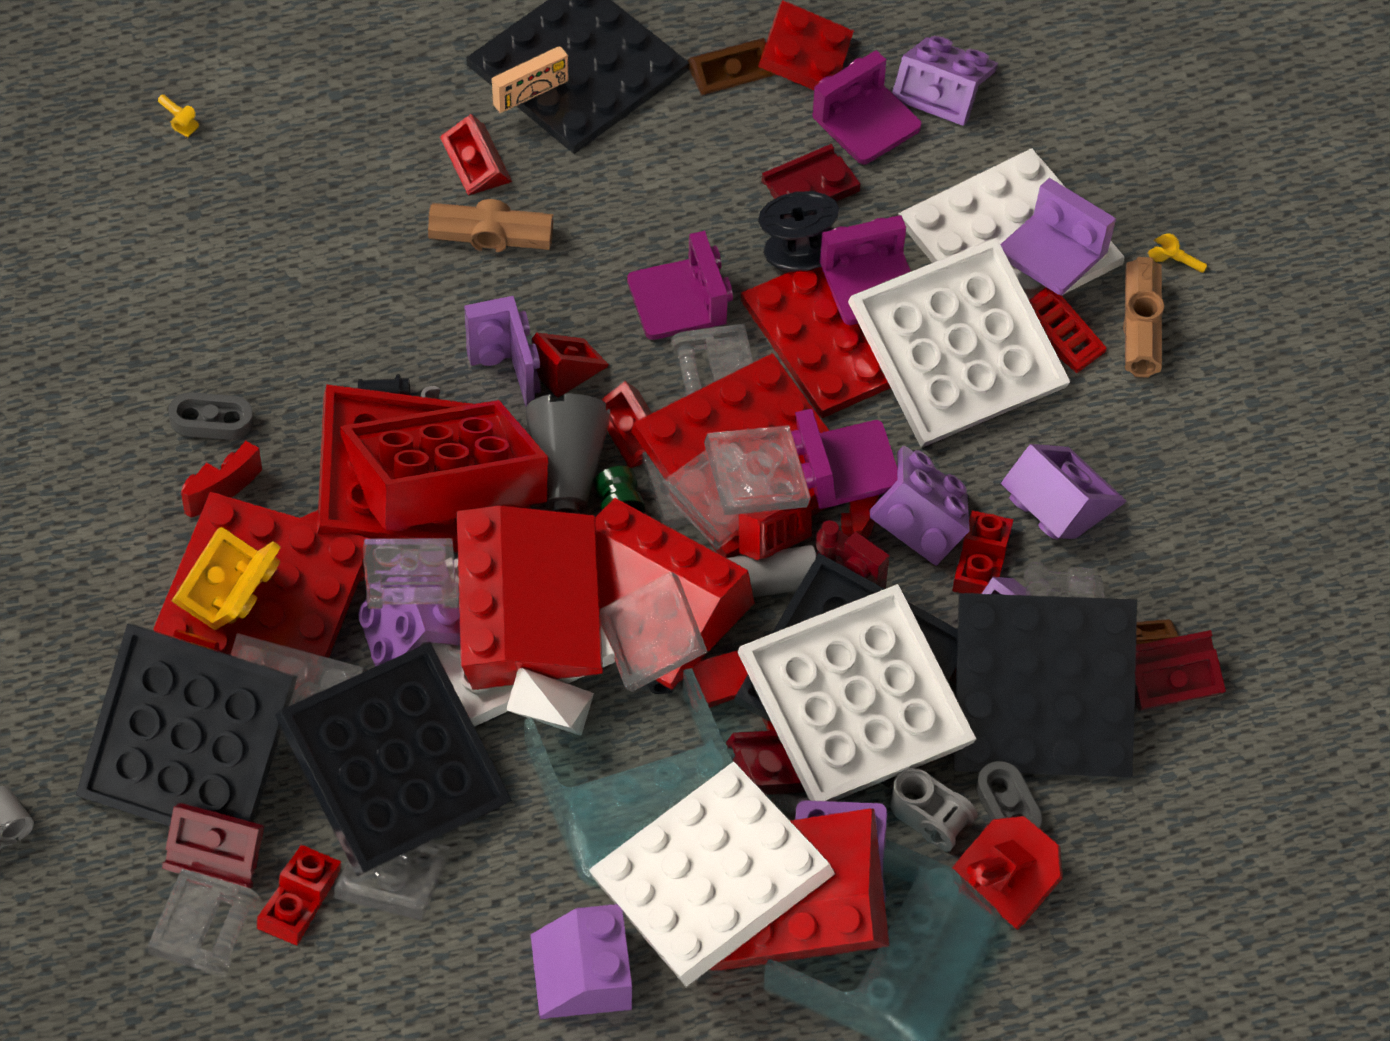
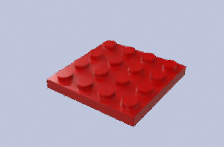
[741,267,912,419]
[631,353,829,558]
[317,384,473,552]
[153,492,373,697]

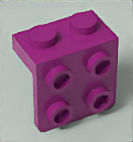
[812,50,921,165]
[820,215,911,325]
[627,231,733,340]
[791,408,898,509]

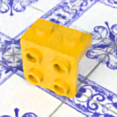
[172,527,281,630]

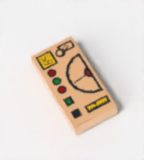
[492,46,568,113]

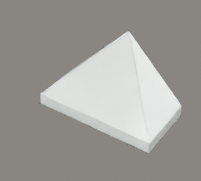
[506,668,594,736]

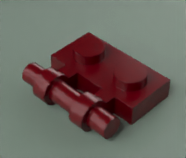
[816,520,890,589]

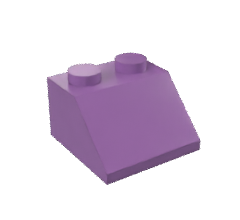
[1001,444,1126,540]
[531,904,632,1019]

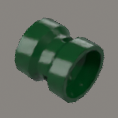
[594,466,645,513]

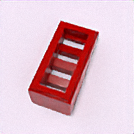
[1029,287,1107,373]
[739,494,812,560]

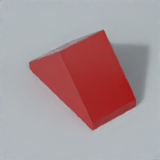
[532,332,609,398]

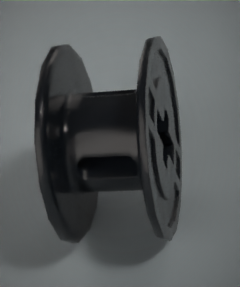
[758,191,839,271]

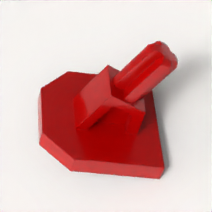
[949,816,1063,930]

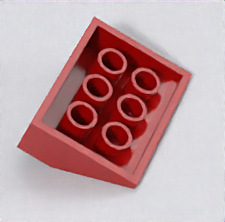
[340,400,548,531]
[595,498,754,689]
[457,506,603,690]
[709,808,889,971]

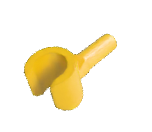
[158,94,199,138]
[1148,233,1207,273]

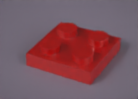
[758,0,854,90]

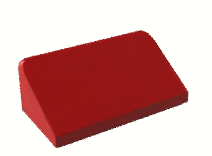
[440,114,512,195]
[601,381,652,468]

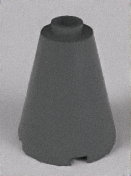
[526,393,610,514]

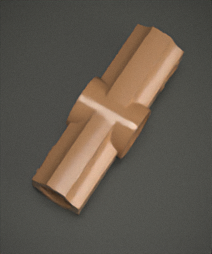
[428,199,554,252]
[1123,257,1164,378]

